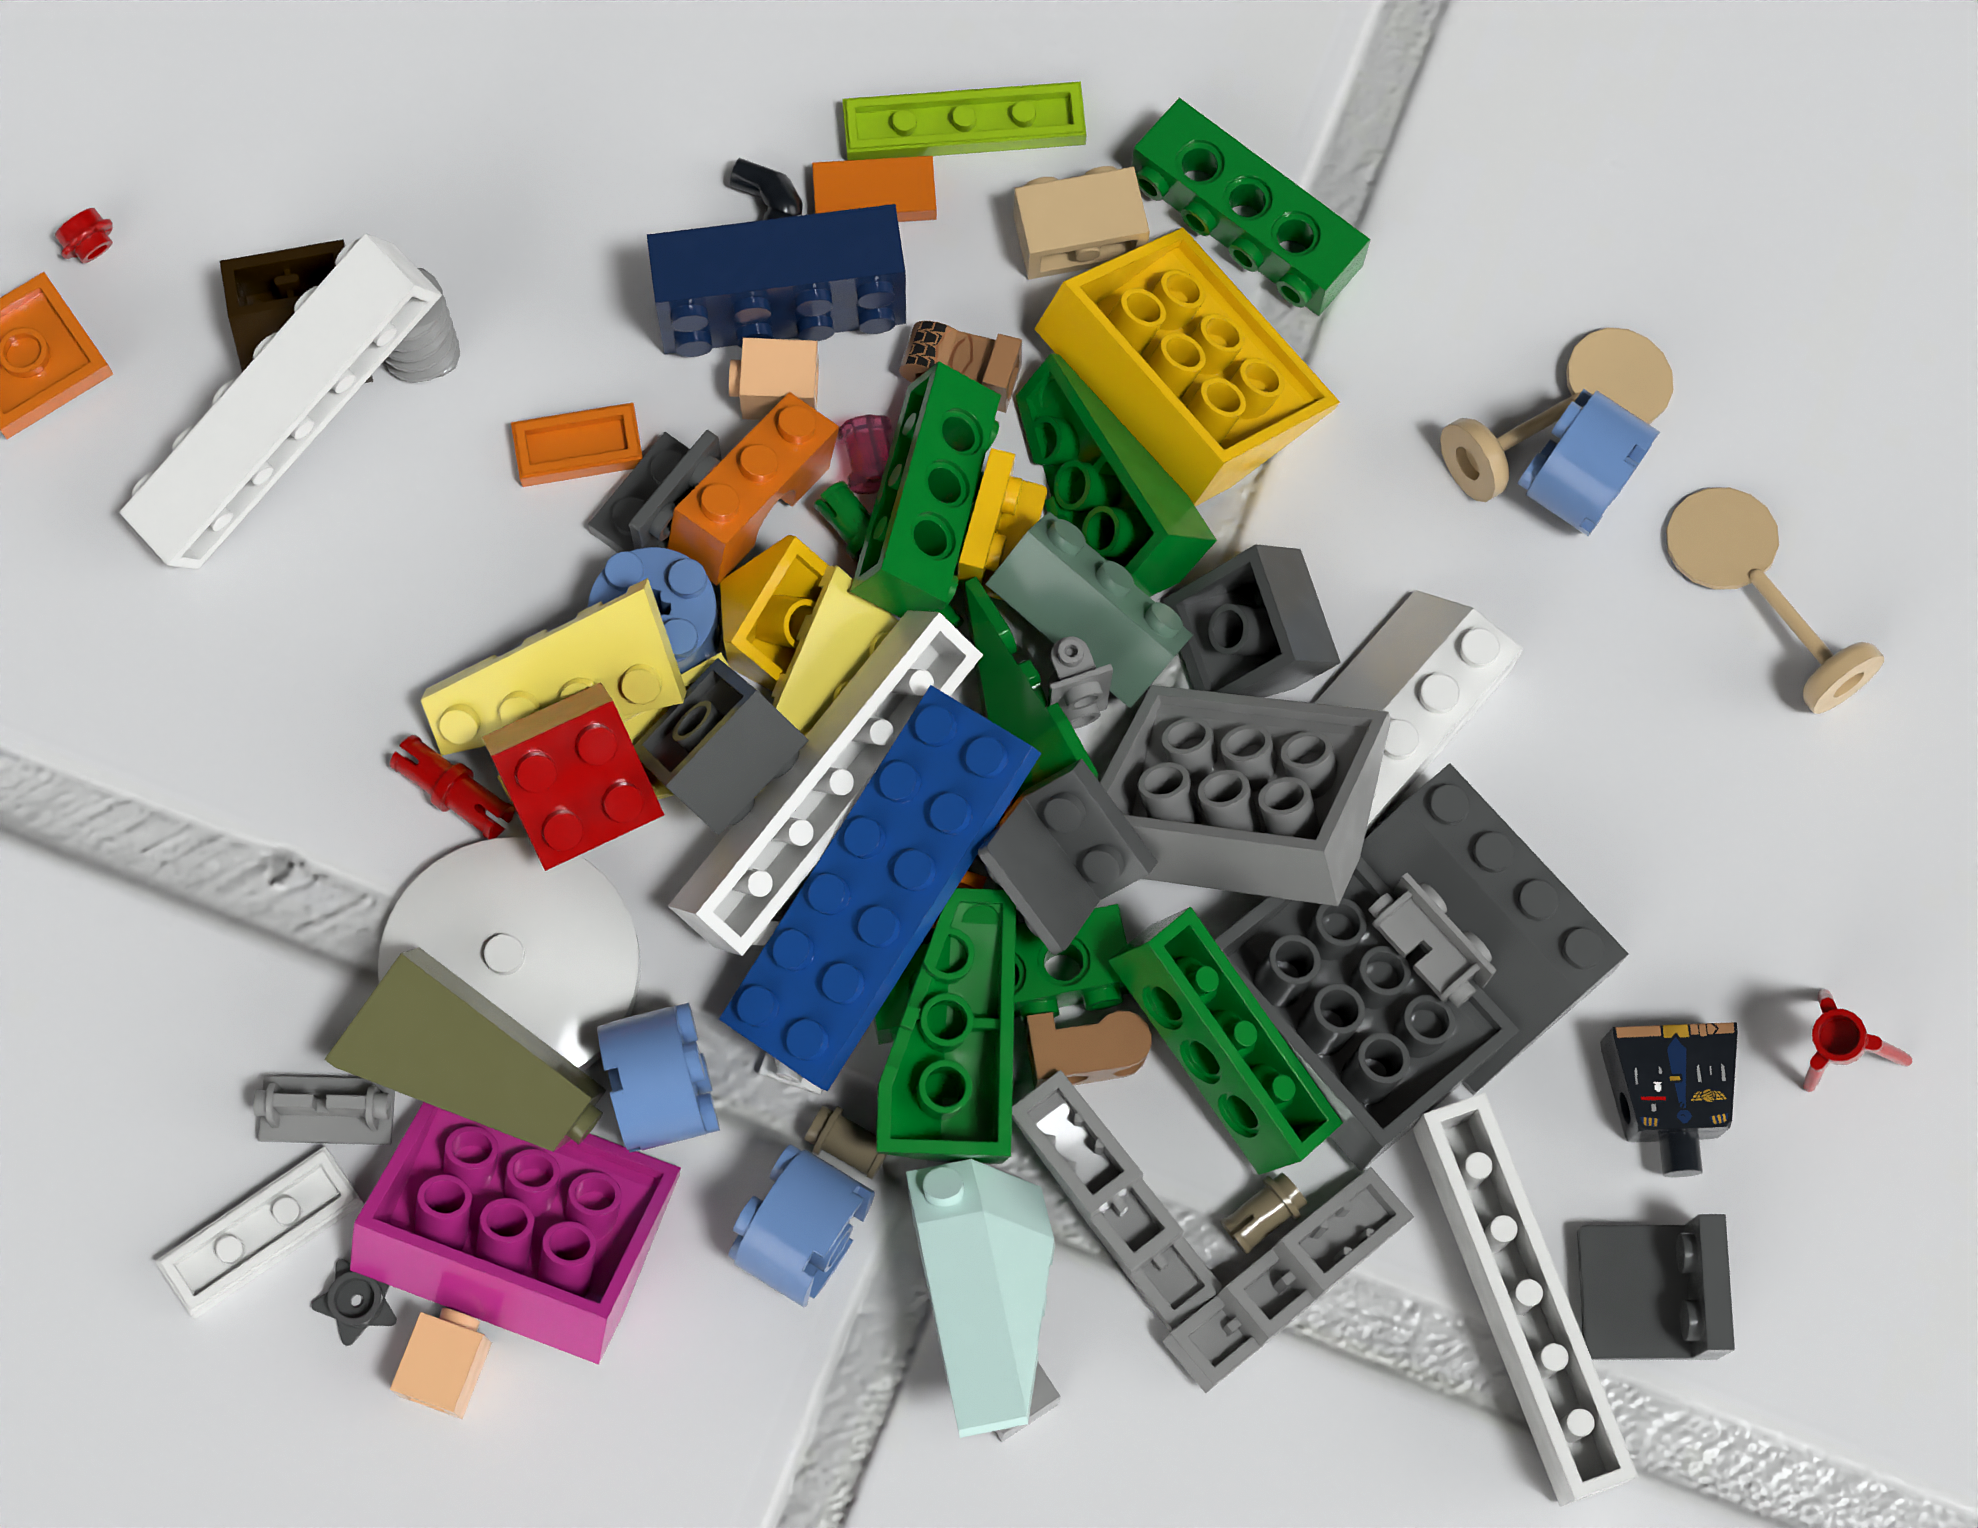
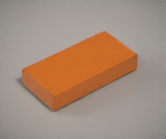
[812,156,937,222]
[511,403,643,487]

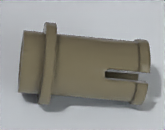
[804,1105,887,1179]
[1220,1172,1307,1255]

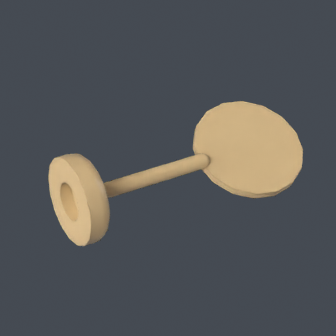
[1440,328,1673,502]
[1666,487,1884,714]

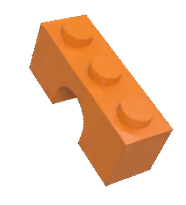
[667,392,839,586]

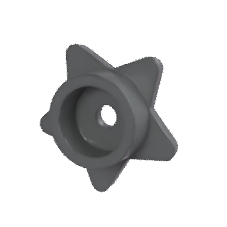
[312,1259,397,1346]

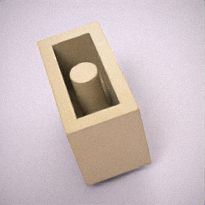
[1013,166,1150,280]

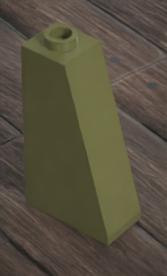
[324,947,606,1152]

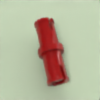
[390,735,515,840]

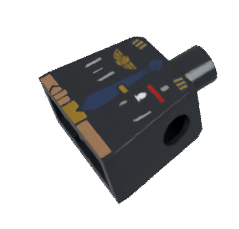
[1600,1022,1738,1177]

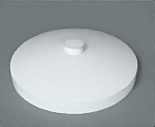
[378,837,641,1071]

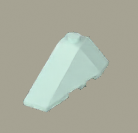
[906,1159,1055,1438]

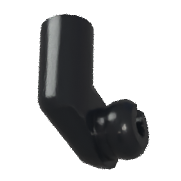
[730,158,803,220]

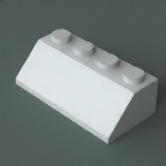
[1315,590,1523,839]

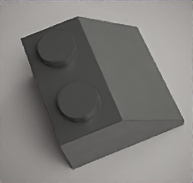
[1164,544,1341,698]
[634,658,809,836]

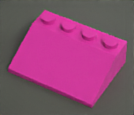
[350,1102,681,1365]

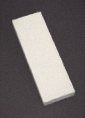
[155,1146,364,1319]

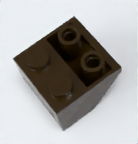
[220,239,373,383]

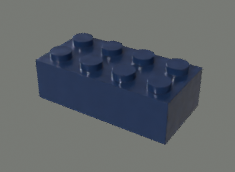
[647,204,906,357]

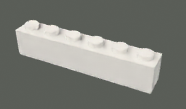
[119,233,442,569]
[668,611,983,956]
[1412,1092,1639,1507]

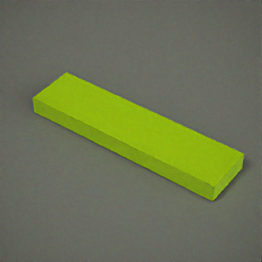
[842,81,1087,160]

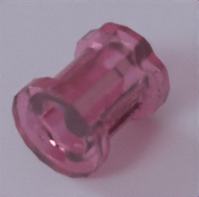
[837,414,892,494]

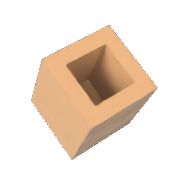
[729,338,819,420]
[390,1308,492,1419]

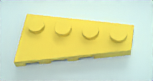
[755,565,899,798]
[421,578,687,756]

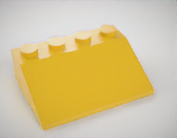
[1034,227,1340,507]

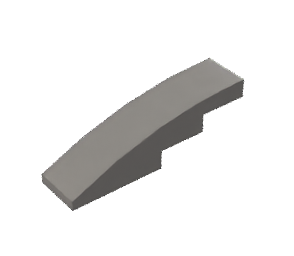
[1012,1070,1224,1333]
[1162,1166,1414,1393]

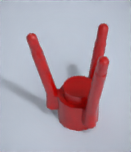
[1803,989,1913,1092]

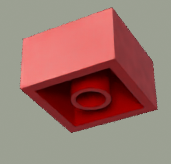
[482,682,665,871]

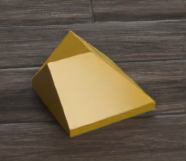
[720,535,829,692]

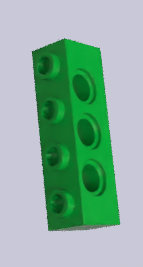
[1131,97,1371,316]
[850,361,1001,618]
[873,904,1130,1045]
[1108,907,1343,1175]

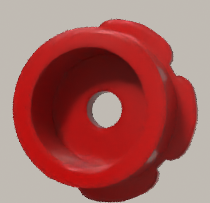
[55,208,113,263]

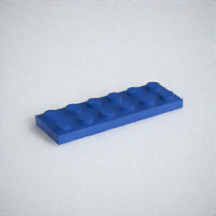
[719,685,1041,1091]

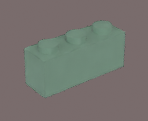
[986,512,1193,708]

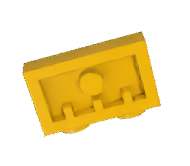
[957,448,1047,600]

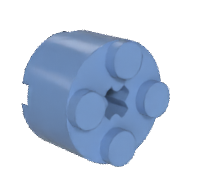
[1517,389,1660,536]
[588,547,721,674]
[597,1003,720,1153]
[728,1144,875,1307]

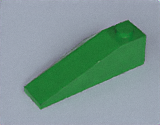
[1016,353,1217,597]
[964,577,1098,821]
[876,888,1016,1164]

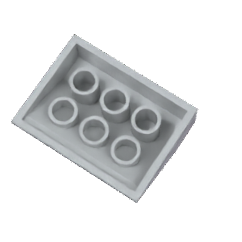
[1100,685,1391,906]

